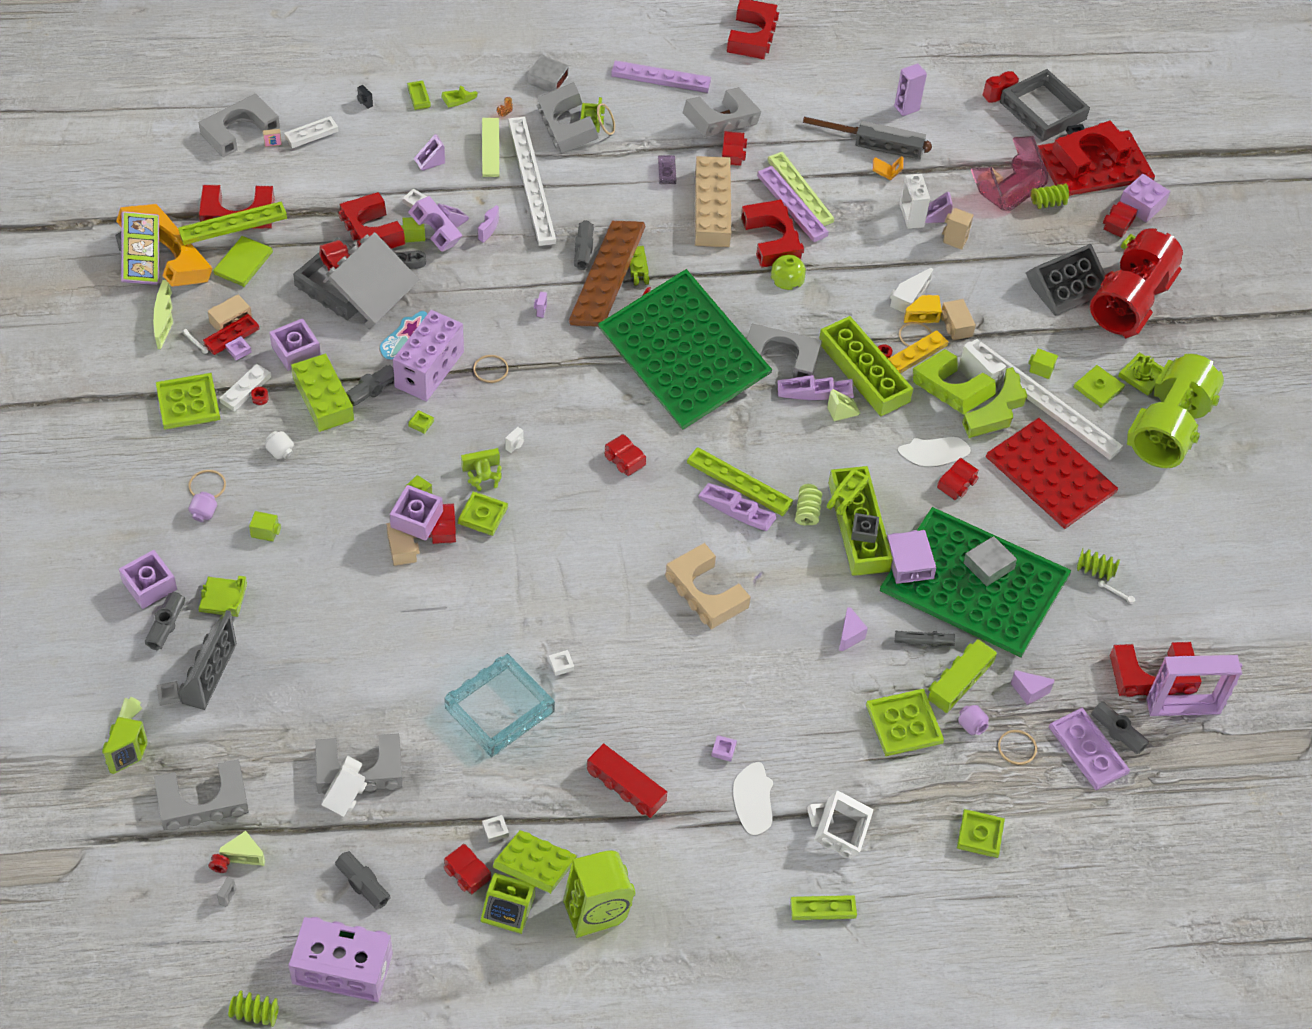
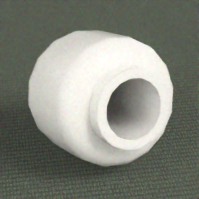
[265,431,294,459]

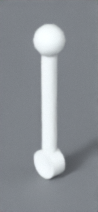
[182,329,209,354]
[1098,580,1135,604]

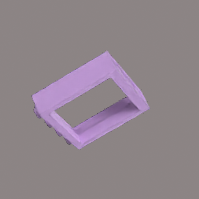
[1146,655,1243,716]

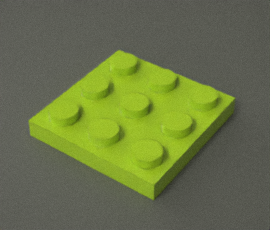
[155,373,221,430]
[866,689,944,757]
[493,830,577,894]

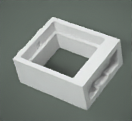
[899,174,930,229]
[814,791,873,859]

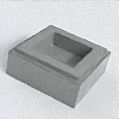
[157,681,181,706]
[217,877,236,907]

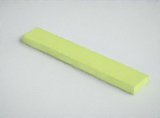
[767,152,834,226]

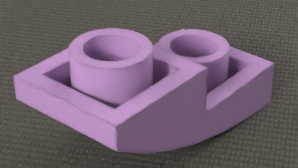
[478,205,499,243]

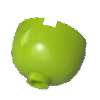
[770,255,806,290]

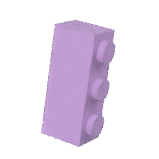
[894,63,927,116]

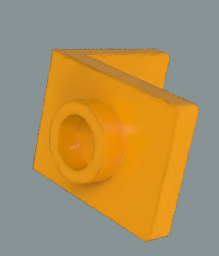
[873,156,904,180]

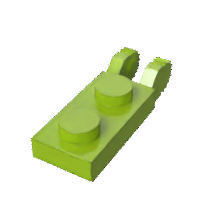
[629,246,649,286]
[826,468,870,516]

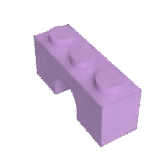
[408,196,463,252]

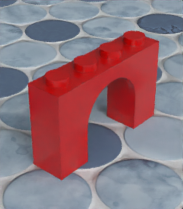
[727,0,780,60]
[1052,120,1133,178]
[199,185,275,229]
[338,192,406,249]
[741,199,804,268]
[1110,642,1202,697]

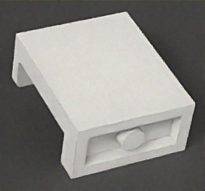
[958,339,1006,392]

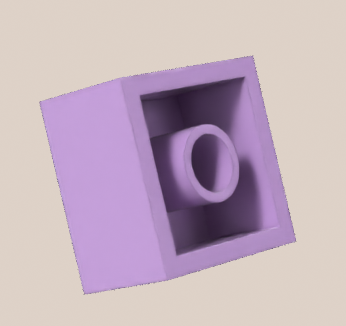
[1120,174,1170,223]
[269,318,321,371]
[390,485,443,541]
[119,550,177,609]

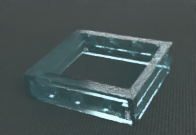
[444,653,555,758]

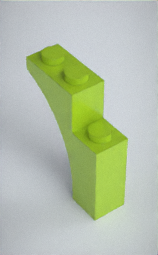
[962,367,1027,438]

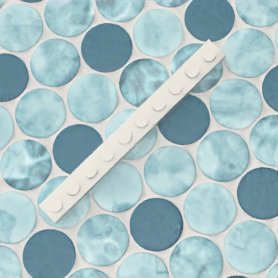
[508,117,556,246]
[978,342,1123,460]

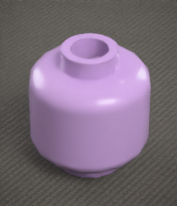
[188,492,217,522]
[959,705,989,735]

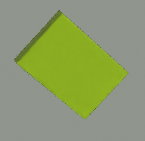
[213,236,273,287]

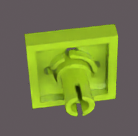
[1118,352,1164,396]

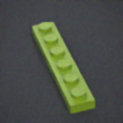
[178,201,287,245]
[687,447,793,516]

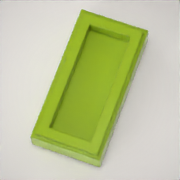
[407,80,431,110]

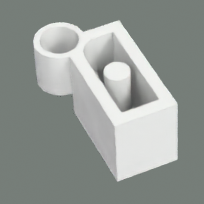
[321,755,367,817]

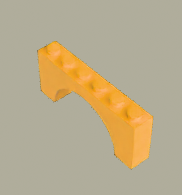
[116,204,213,287]

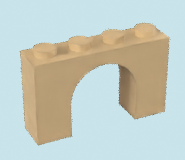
[665,543,751,629]

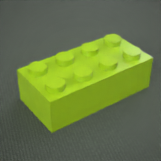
[291,353,354,432]

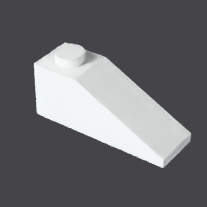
[890,268,934,313]

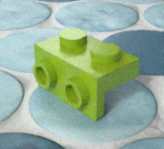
[580,97,605,133]

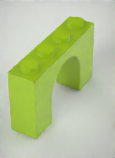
[913,349,996,415]

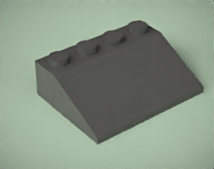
[1026,244,1106,316]
[179,610,237,710]

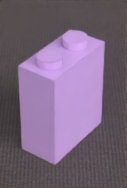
[887,530,936,584]

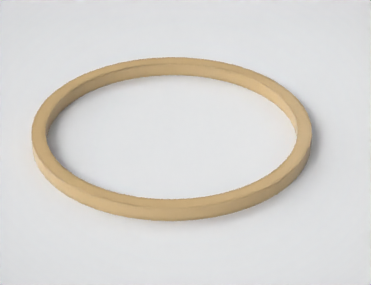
[597,103,615,135]
[899,322,932,347]
[473,355,508,383]
[189,470,226,498]
[998,730,1037,765]

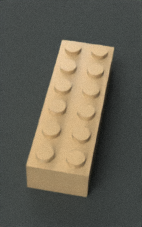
[695,156,731,247]

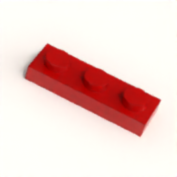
[203,314,260,355]

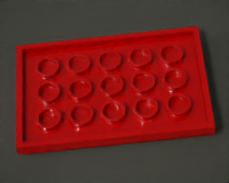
[1037,130,1155,196]
[986,418,1118,529]

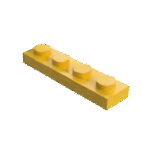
[888,330,949,374]

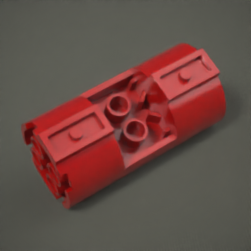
[1090,228,1183,339]

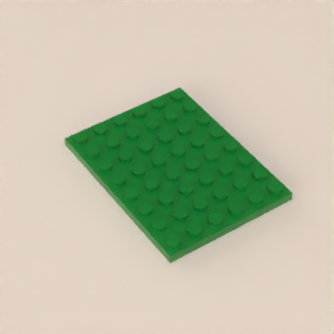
[598,269,772,430]
[880,507,1071,658]

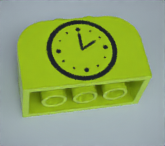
[563,850,636,938]

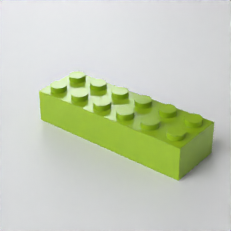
[819,316,913,417]
[828,466,893,576]

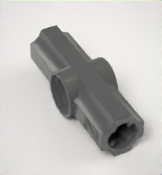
[574,220,594,270]
[346,365,394,407]
[145,591,186,651]
[1091,701,1149,754]
[335,851,391,909]

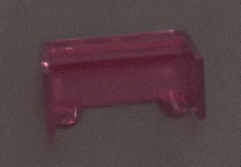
[971,136,1048,211]

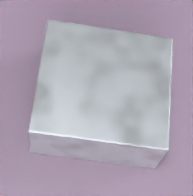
[527,55,569,92]
[964,536,1017,586]

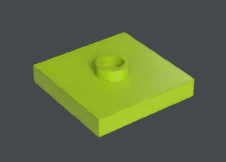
[1073,365,1125,408]
[457,491,508,536]
[956,809,1005,858]

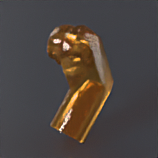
[496,97,513,117]

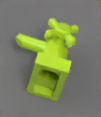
[461,448,502,492]

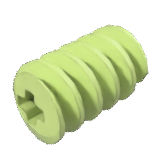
[795,484,823,526]

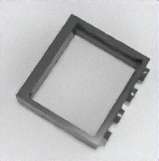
[1000,69,1090,142]
[293,237,359,321]

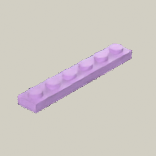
[612,61,711,93]
[757,166,829,242]

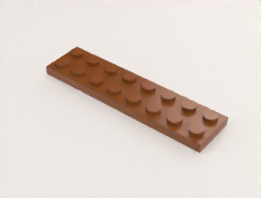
[569,221,646,327]

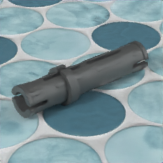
[894,630,955,647]

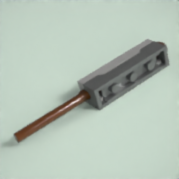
[803,116,932,160]

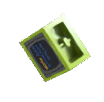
[102,717,148,774]
[480,873,536,934]

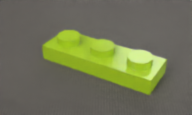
[790,895,857,920]

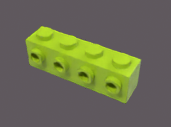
[928,639,997,713]

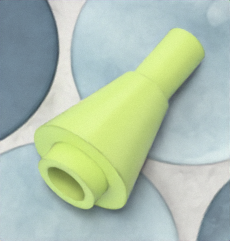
[118,697,142,719]

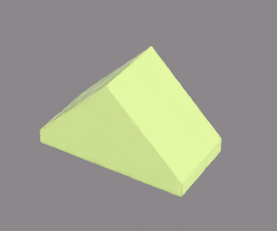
[827,389,860,421]
[219,831,265,866]

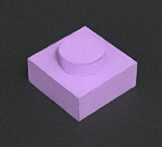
[534,292,547,318]
[225,337,252,360]
[711,735,737,762]

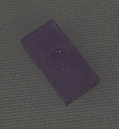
[658,155,677,184]

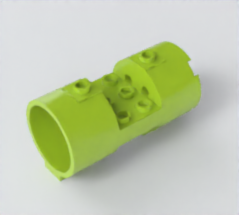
[1127,354,1224,468]

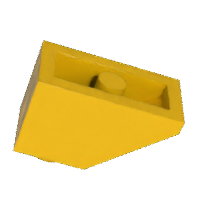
[904,295,942,323]

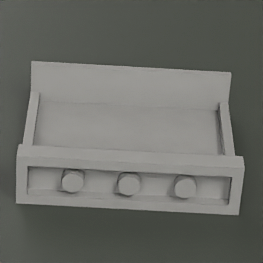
[323,232,420,329]

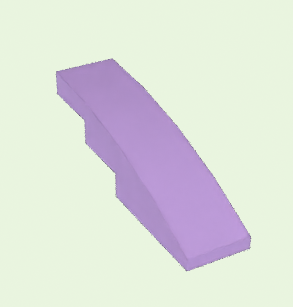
[778,375,854,400]
[699,483,776,531]

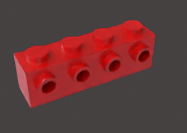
[587,743,668,818]

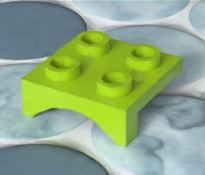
[198,575,247,617]

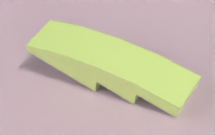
[482,118,500,177]
[153,280,173,349]

